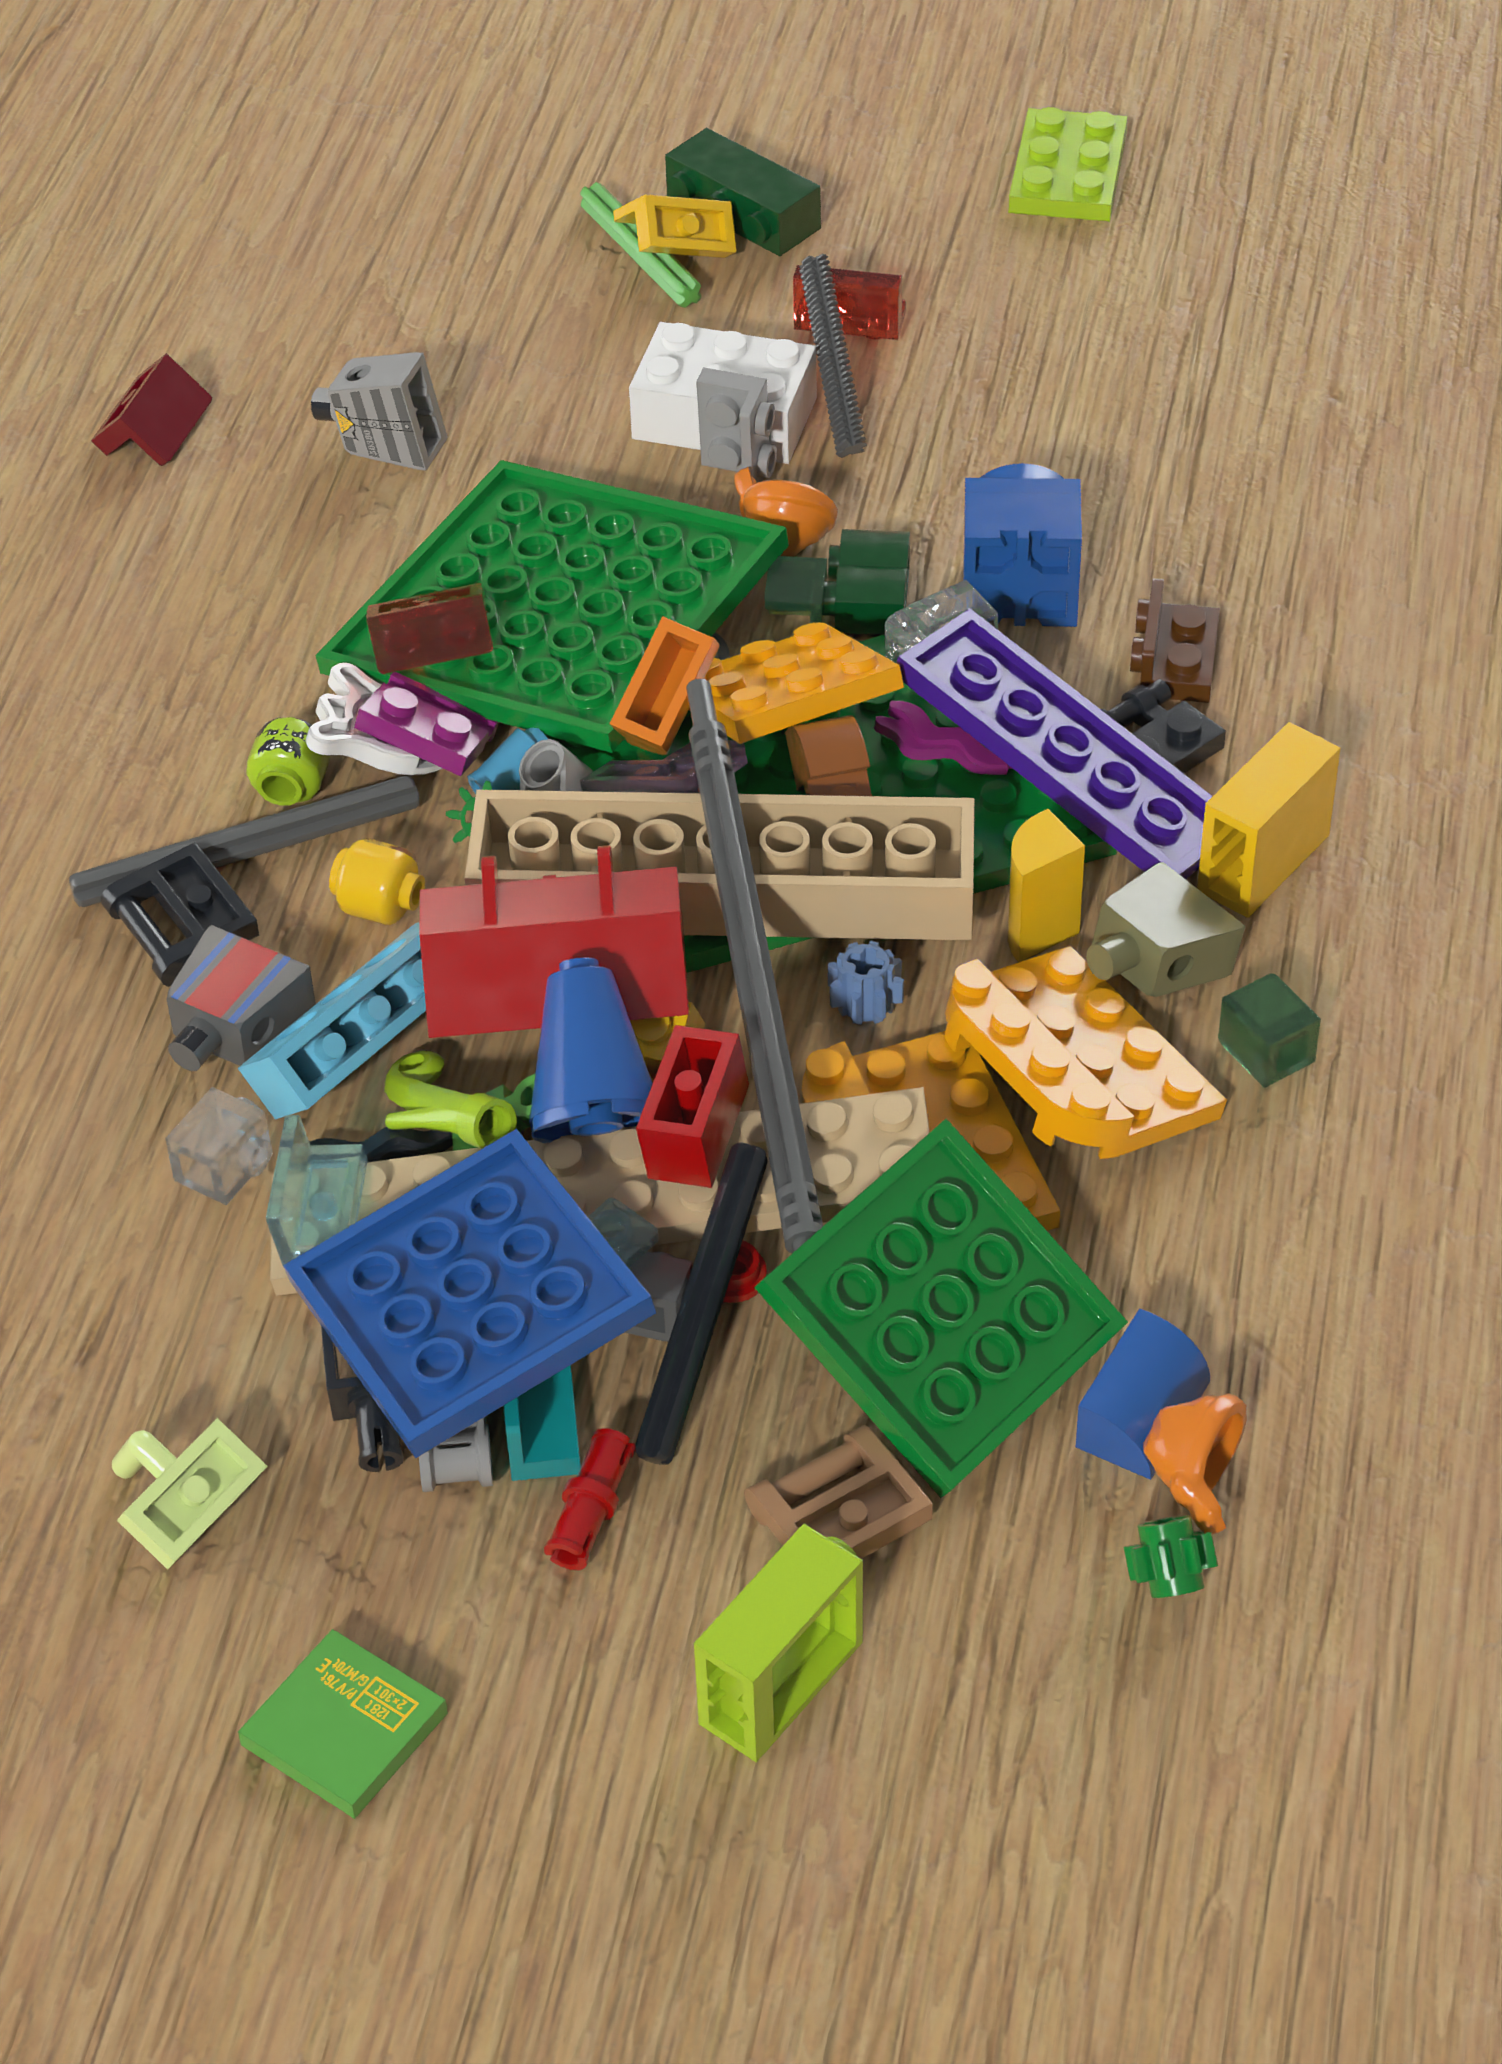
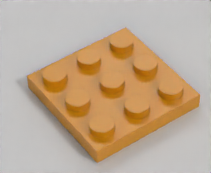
[689,622,904,744]

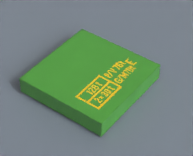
[238,1629,448,1819]

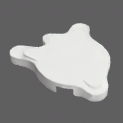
[305,663,443,775]

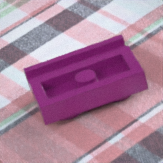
[354,671,499,776]

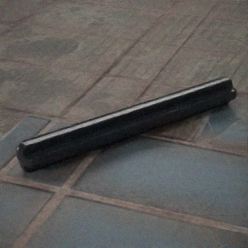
[635,1142,768,1465]

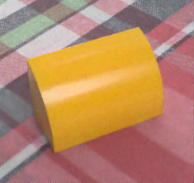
[1008,809,1085,962]

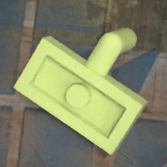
[112,1418,268,1569]

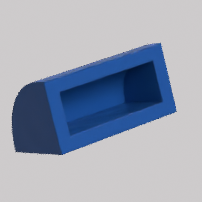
[1075,1308,1210,1480]

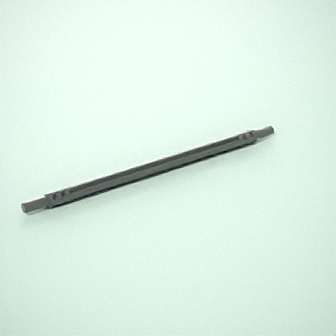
[686,679,823,1253]

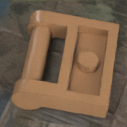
[744,1425,933,1559]

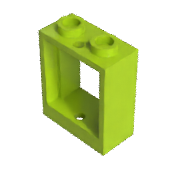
[694,1523,863,1763]

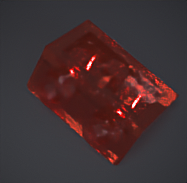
[793,265,906,340]
[366,583,493,674]

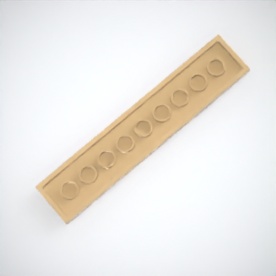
[270,1087,930,1296]

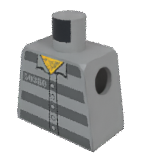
[311,352,448,470]

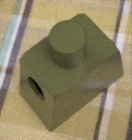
[1086,862,1245,997]

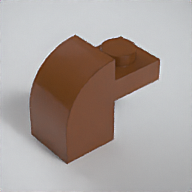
[785,715,872,796]

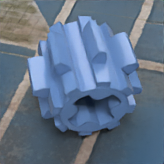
[828,941,904,1025]

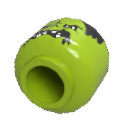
[246,717,330,806]

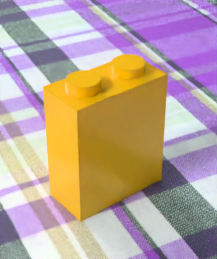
[1197,722,1341,918]

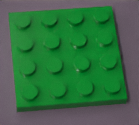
[754,1118,1128,1498]

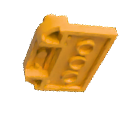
[944,946,1227,1159]
[802,1031,1060,1231]

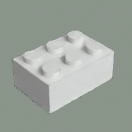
[629,322,817,464]

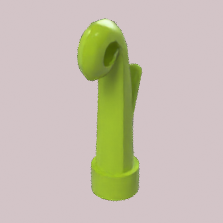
[384,1050,517,1149]

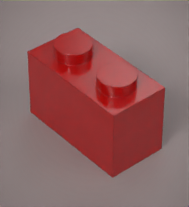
[636,1025,749,1188]

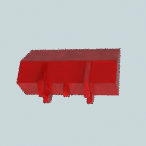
[419,845,689,1038]

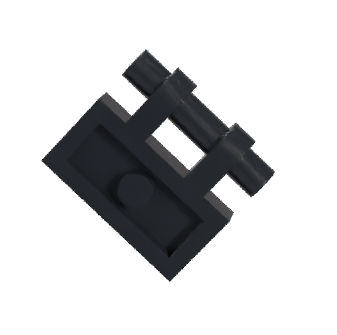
[1101,679,1226,774]

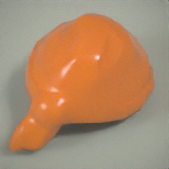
[734,467,838,560]
[1143,1393,1247,1535]

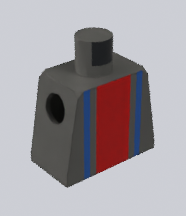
[166,925,316,1071]

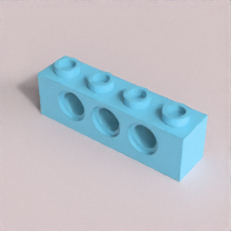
[238,922,426,1120]

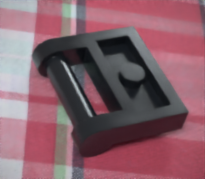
[101,842,259,987]

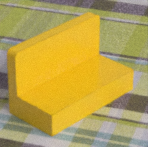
[613,194,736,258]

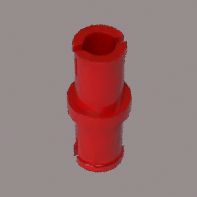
[544,1428,636,1570]

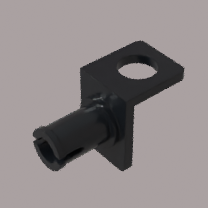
[321,1325,404,1472]

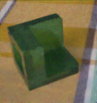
[764,556,827,623]
[1218,973,1321,1088]

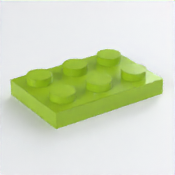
[1008,107,1128,222]

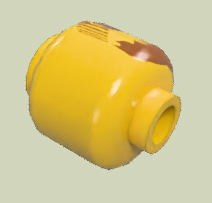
[329,838,425,925]

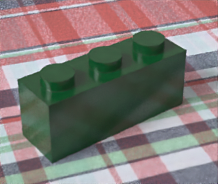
[665,127,821,257]

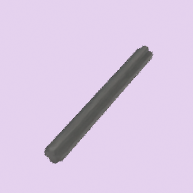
[69,776,420,907]

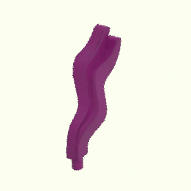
[873,701,1013,775]

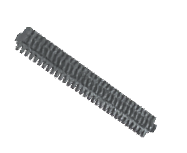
[799,254,867,458]

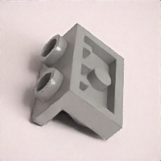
[696,367,777,483]

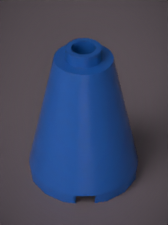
[529,958,653,1143]

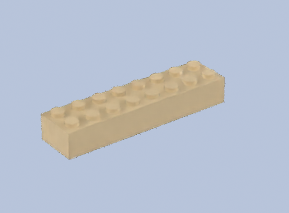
[464,790,974,940]

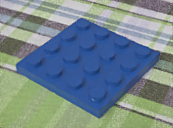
[283,1129,656,1459]

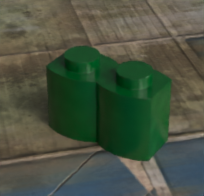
[824,529,910,635]

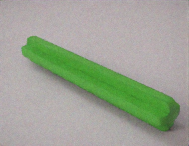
[580,182,701,308]

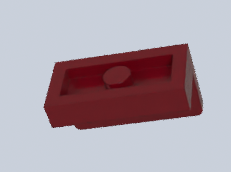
[91,353,212,466]

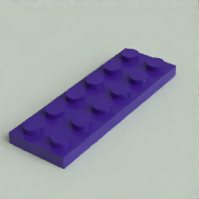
[896,608,1212,879]

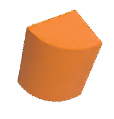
[610,616,720,755]

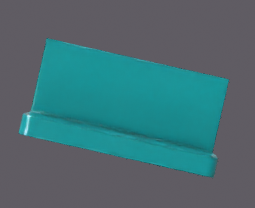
[504,1365,581,1481]

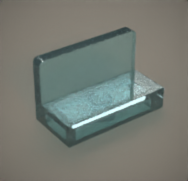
[266,1115,368,1265]

